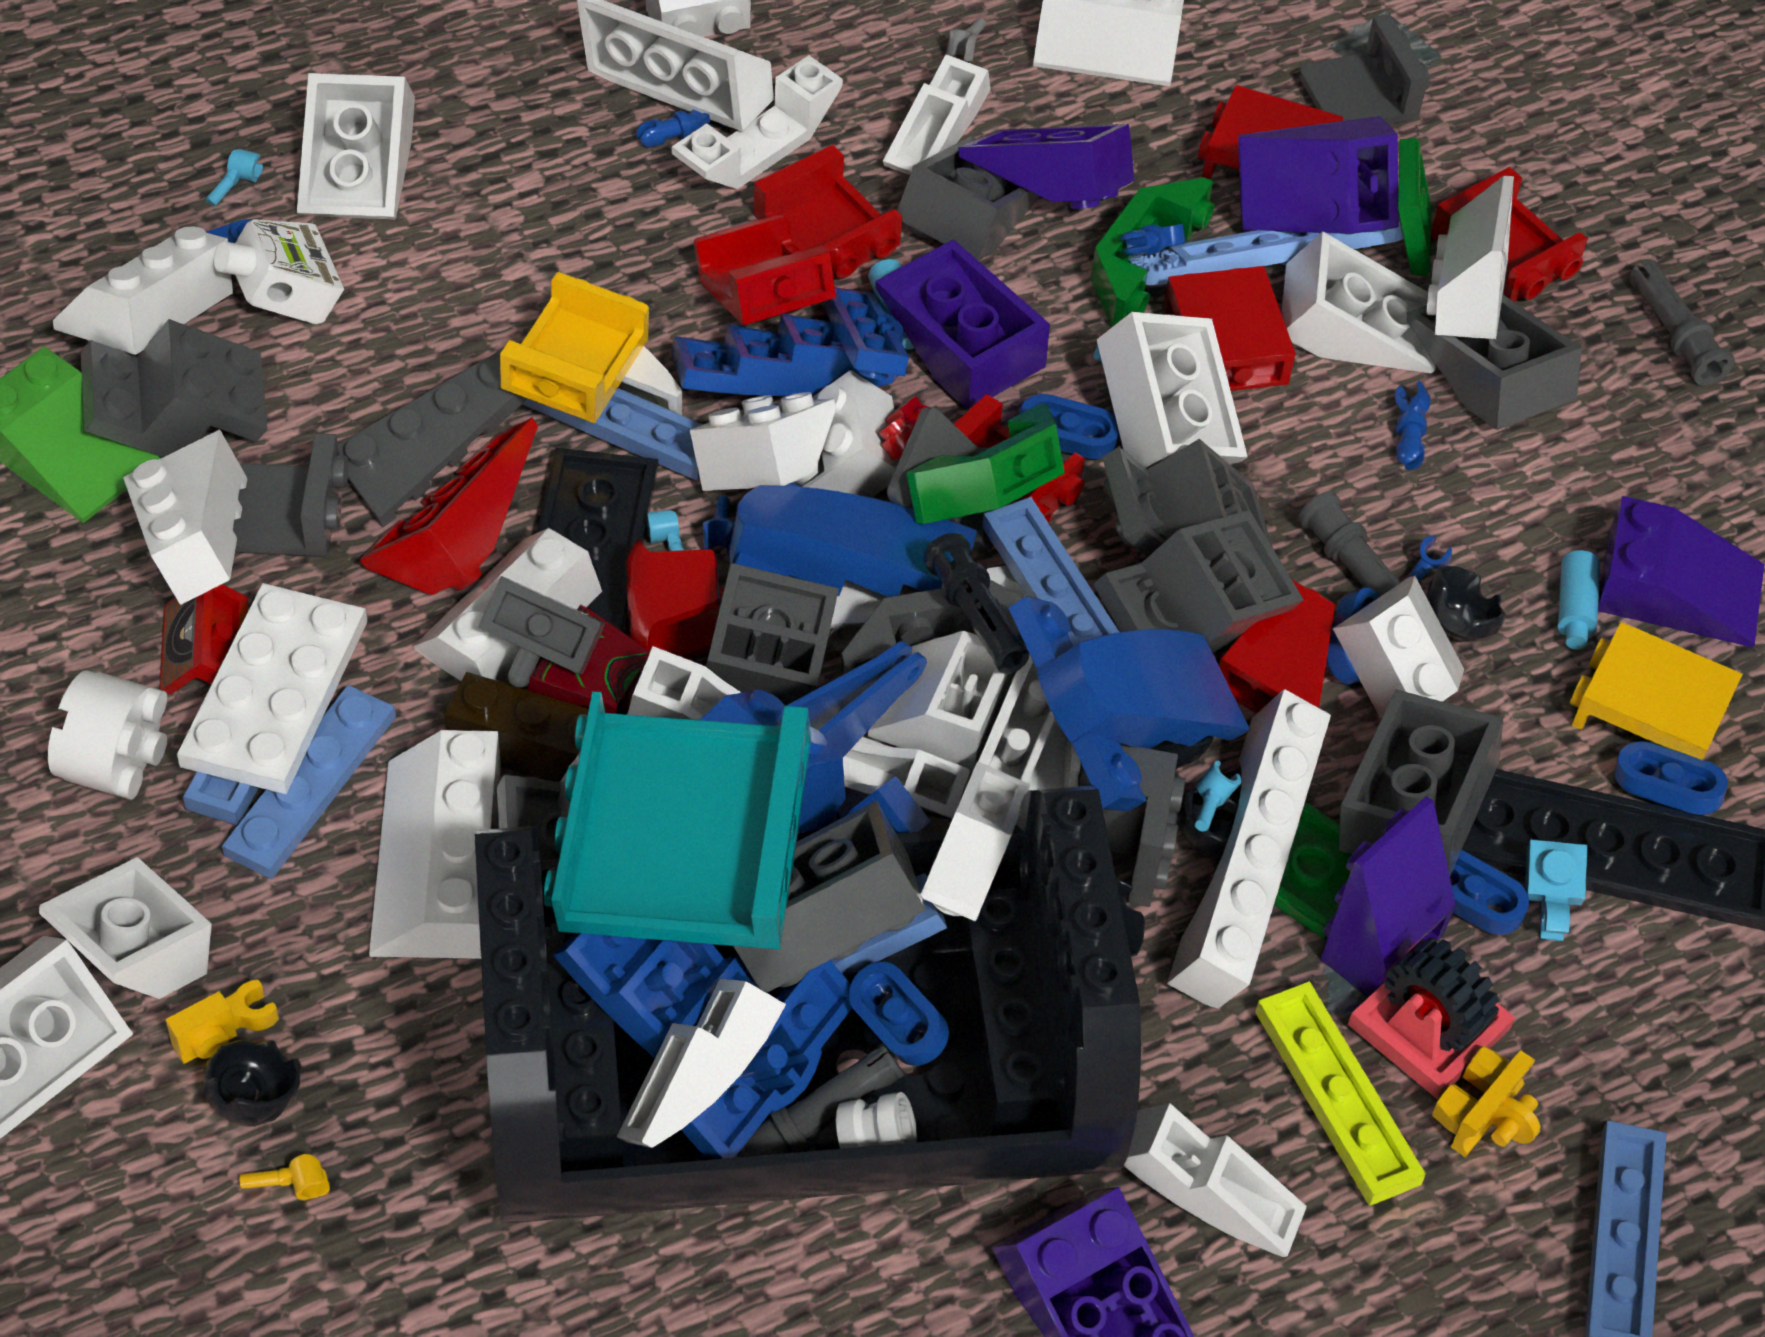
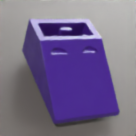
[1238,116,1399,234]
[1320,796,1456,997]
[991,1187,1194,1337]

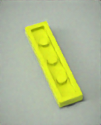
[1255,981,1426,1206]

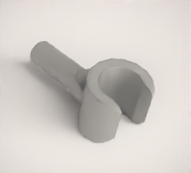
[946,18,986,62]

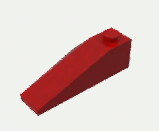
[359,418,538,595]

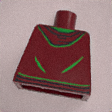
[528,604,650,715]

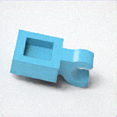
[1525,839,1587,941]

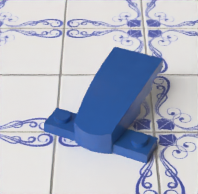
[671,287,909,396]
[720,483,977,605]
[1008,596,1250,812]
[553,933,852,1160]

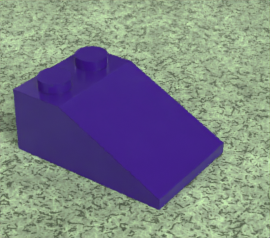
[958,124,1135,209]
[875,239,1050,410]
[1598,496,1765,647]

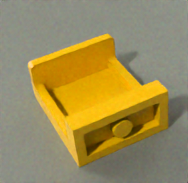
[500,272,649,423]
[1570,622,1743,760]

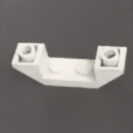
[672,55,843,189]
[921,762,1031,921]

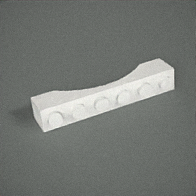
[627,646,971,819]
[1167,689,1331,1009]

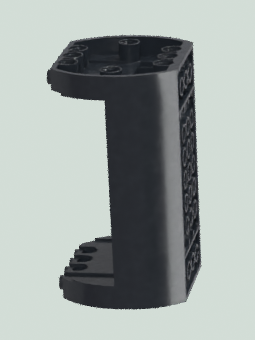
[474,786,1141,1224]

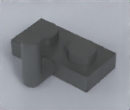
[478,576,606,688]

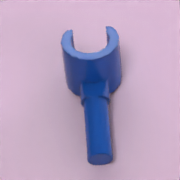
[702,496,734,554]
[1405,536,1452,582]

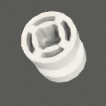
[836,1092,917,1149]

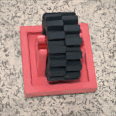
[1348,938,1516,1100]

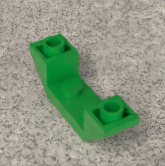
[1091,177,1215,328]
[906,404,1065,524]

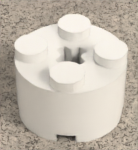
[48,670,167,800]

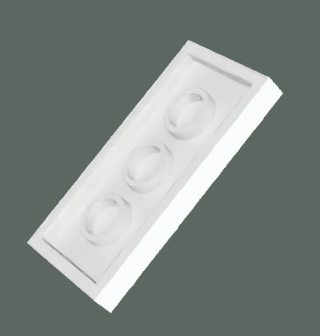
[177,583,367,794]

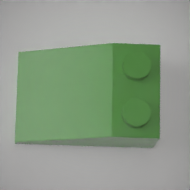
[0,346,161,523]

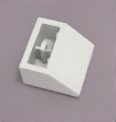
[792,370,899,498]
[690,392,836,491]
[868,631,1013,772]

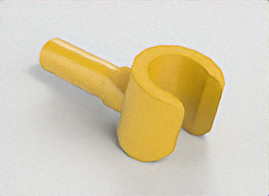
[240,1154,330,1201]

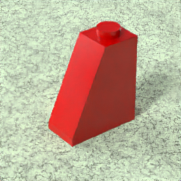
[1219,579,1335,714]

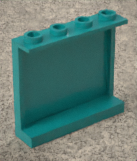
[544,691,811,950]

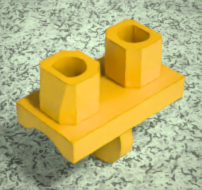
[1432,1045,1540,1158]

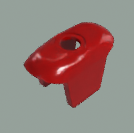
[626,539,725,659]

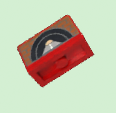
[160,584,249,694]

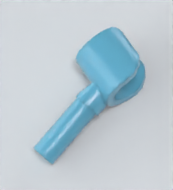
[205,149,263,206]
[647,510,684,551]
[1195,761,1242,832]

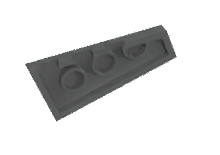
[338,348,528,528]

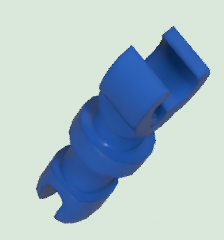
[636,109,726,148]
[1121,224,1186,255]
[1395,380,1431,470]

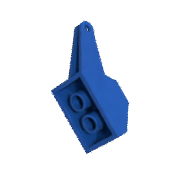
[700,641,927,834]

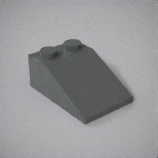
[897,136,1040,261]
[1406,295,1582,430]

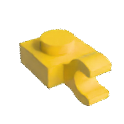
[165,980,279,1064]

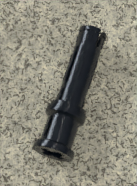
[923,533,1030,674]

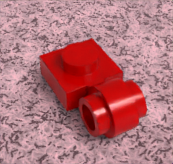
[878,396,930,461]

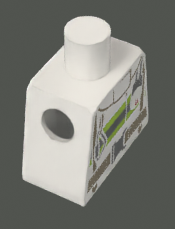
[214,219,344,324]

